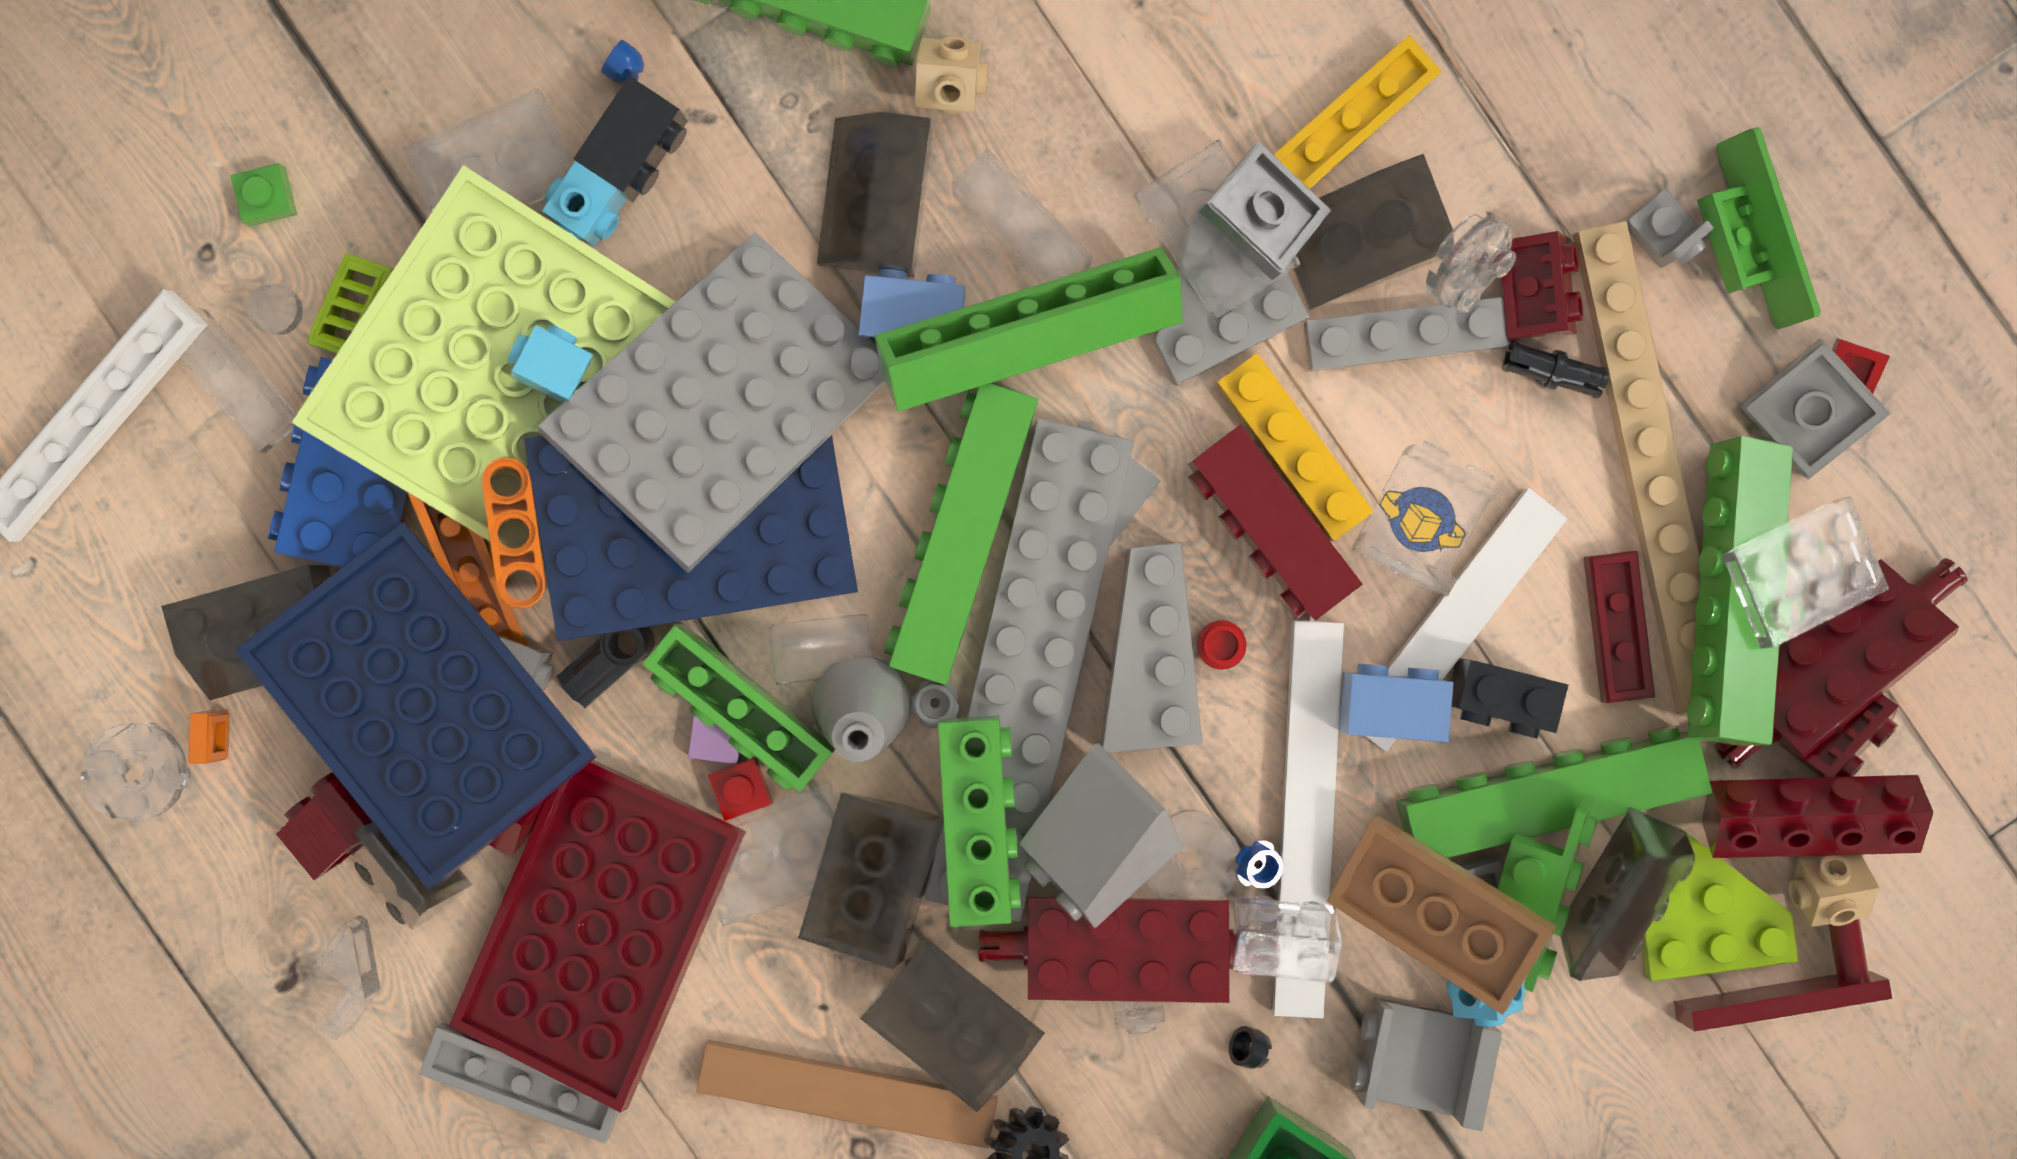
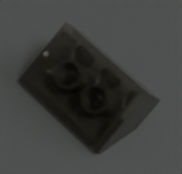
[817,112,933,278]
[161,565,332,700]
[798,792,944,969]
[1560,807,1695,981]
[859,938,1045,1112]

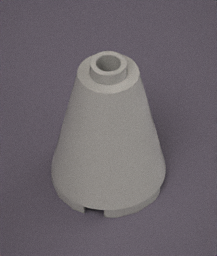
[812,655,911,762]

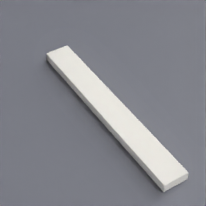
[1272,620,1344,1019]

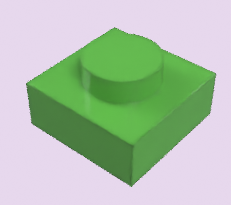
[230,163,297,227]

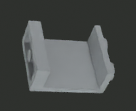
[1351,998,1502,1131]

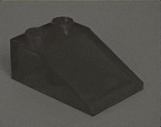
[1291,153,1460,310]
[349,822,472,930]

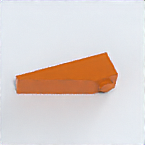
[408,493,528,647]

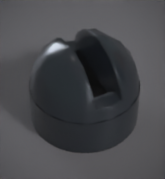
[1229,1026,1272,1069]

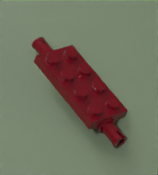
[1714,558,1968,769]
[979,897,1280,1003]

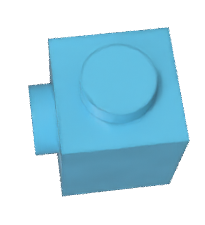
[507,325,593,403]

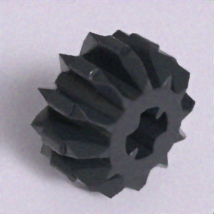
[984,1106,1070,1159]

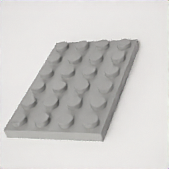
[538,232,885,573]

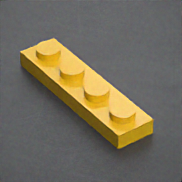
[1273,34,1442,189]
[1216,353,1374,541]

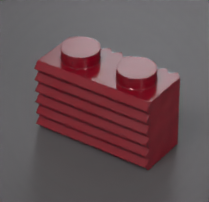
[276,772,378,881]

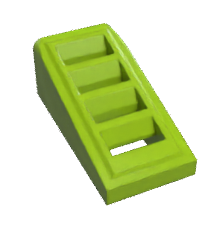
[307,253,394,354]

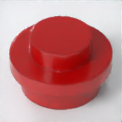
[1197,620,1247,670]

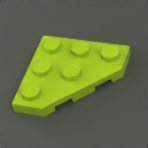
[1625,825,1798,981]

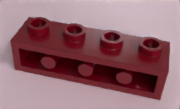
[1187,425,1363,621]
[1702,775,1934,858]

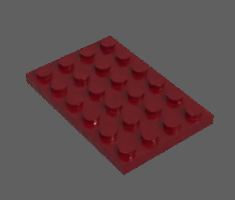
[449,760,746,1113]

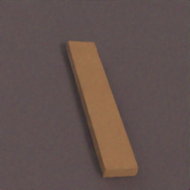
[696,1040,998,1149]

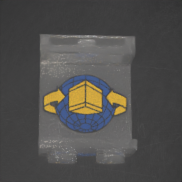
[1351,441,1505,597]

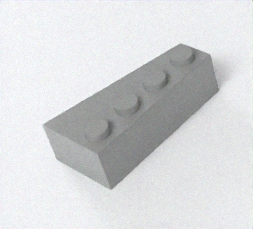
[1100,543,1202,753]

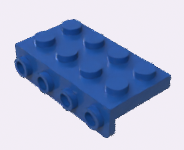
[268,357,408,567]

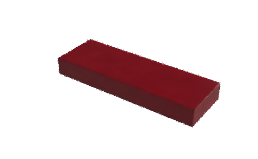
[1583,551,1655,703]

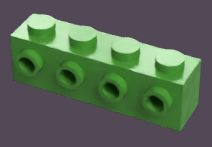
[642,624,835,792]
[938,716,1021,927]

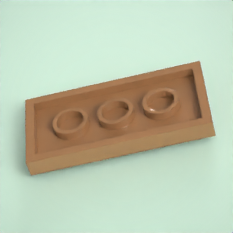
[1326,815,1557,1015]

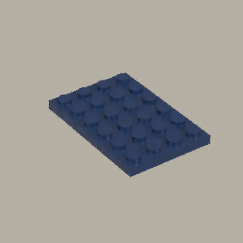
[524,435,858,641]
[235,522,597,890]

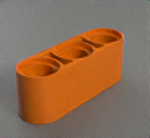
[482,458,545,609]

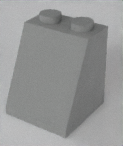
[1019,742,1183,928]

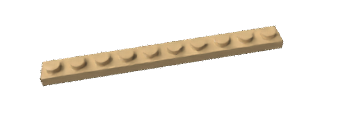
[1573,221,1700,713]

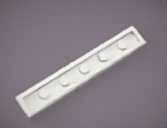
[0,289,208,542]
[1365,488,1568,752]

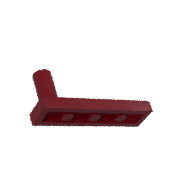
[1674,919,1893,1032]

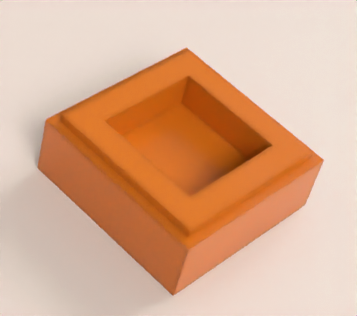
[188,710,230,764]

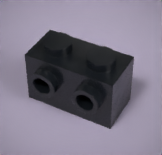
[573,75,688,202]
[1451,658,1569,739]

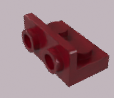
[1498,231,1583,341]
[1780,694,1899,777]

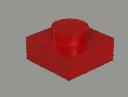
[1832,338,1890,394]
[708,757,773,821]

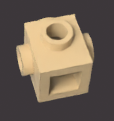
[915,36,989,114]
[1788,855,1880,927]

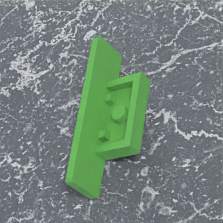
[1697,127,1821,329]
[1498,796,1598,992]

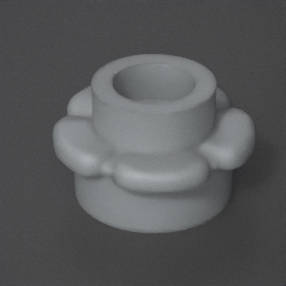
[911,679,959,728]

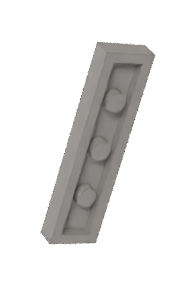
[1304,297,1509,372]
[419,1023,619,1143]

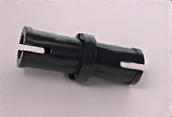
[1502,340,1609,399]

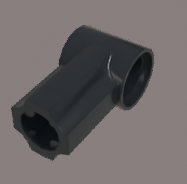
[557,626,655,708]

